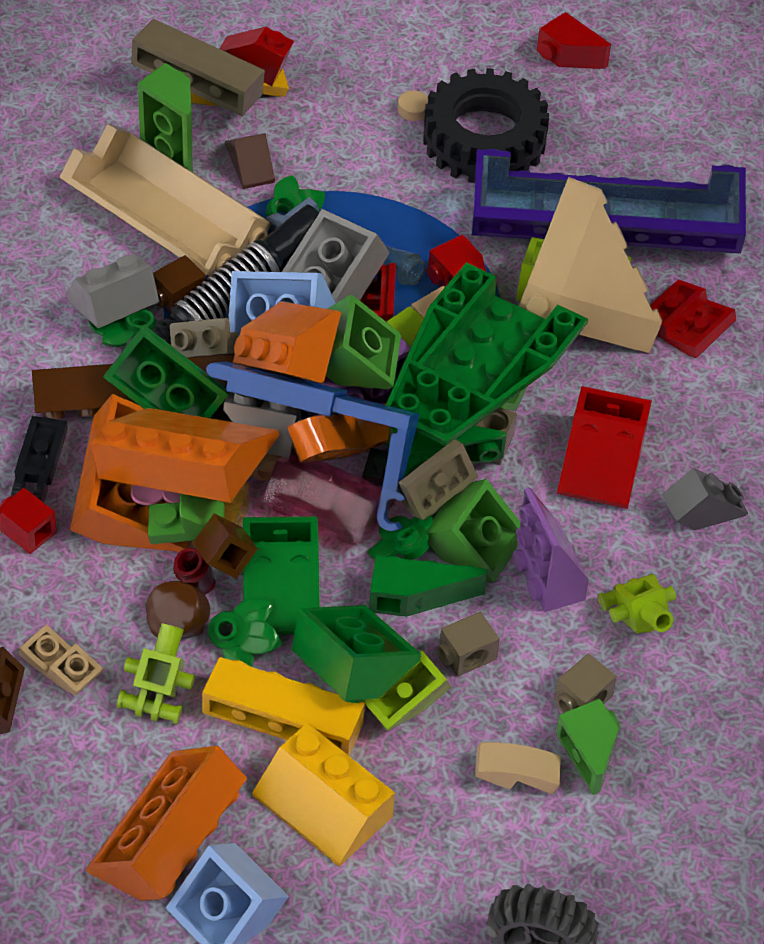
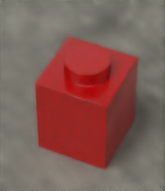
[0,488,57,554]

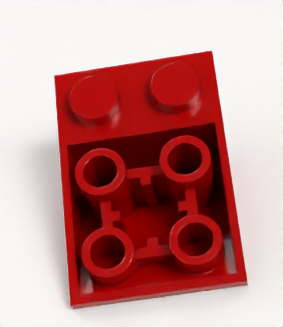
[557,386,652,509]

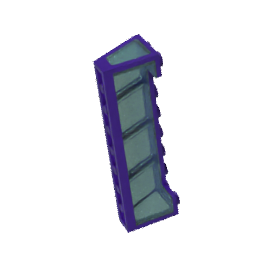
[471,149,746,254]

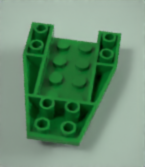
[386,262,588,446]

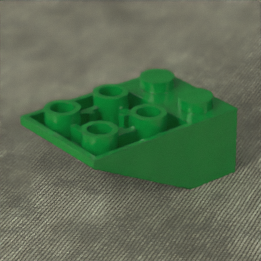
[243,516,320,635]

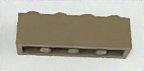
[131,18,265,116]

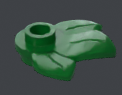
[266,175,325,217]
[89,309,158,347]
[367,515,433,560]
[208,599,282,667]

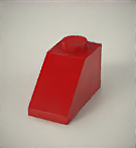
[537,12,611,69]
[219,26,294,86]

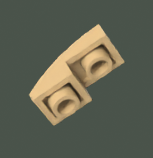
[18,624,103,696]
[475,742,561,794]

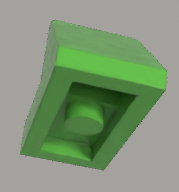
[148,494,225,544]

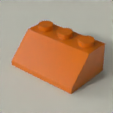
[233,301,341,384]

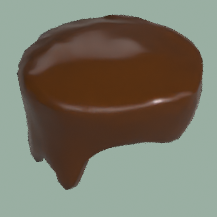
[145,581,211,638]

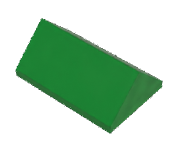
[103,325,230,418]

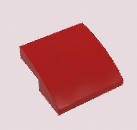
[650,279,736,358]

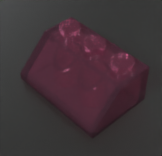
[262,454,396,545]

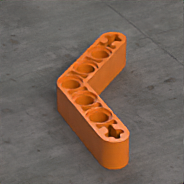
[287,402,389,463]

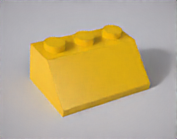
[252,723,395,867]

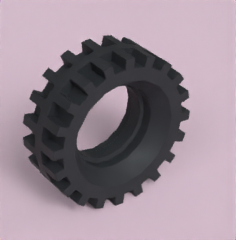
[423,68,549,183]

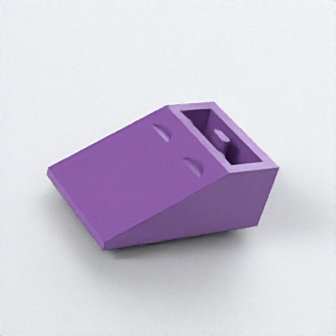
[513,487,589,612]

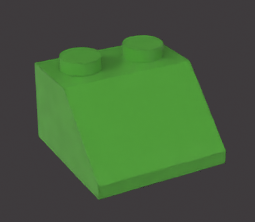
[325,294,401,389]
[427,479,520,583]

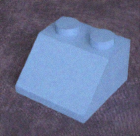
[166,843,289,944]

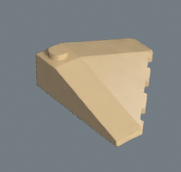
[519,177,662,353]

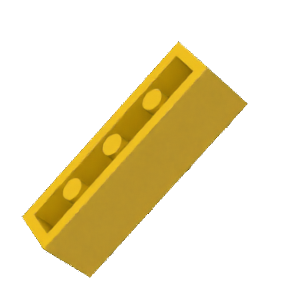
[202,657,365,756]

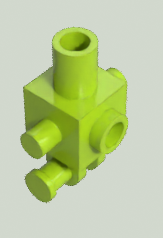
[597,573,676,634]
[117,623,195,724]

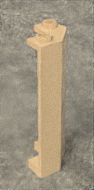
[59,124,272,277]

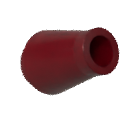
[173,548,216,594]

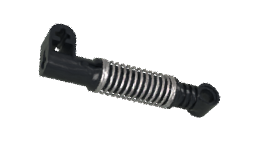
[126,204,319,346]

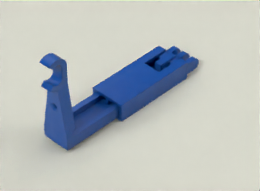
[207,361,420,531]

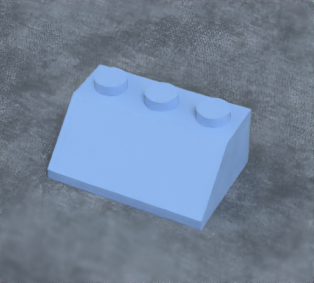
[228,271,336,336]

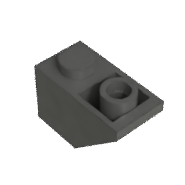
[661,468,748,530]

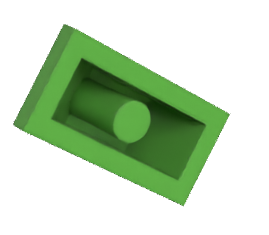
[556,699,620,795]

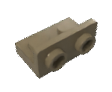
[170,318,238,358]
[398,439,478,520]

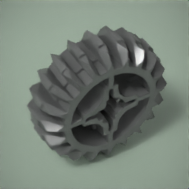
[487,884,599,944]

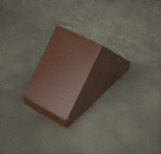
[225,133,275,189]

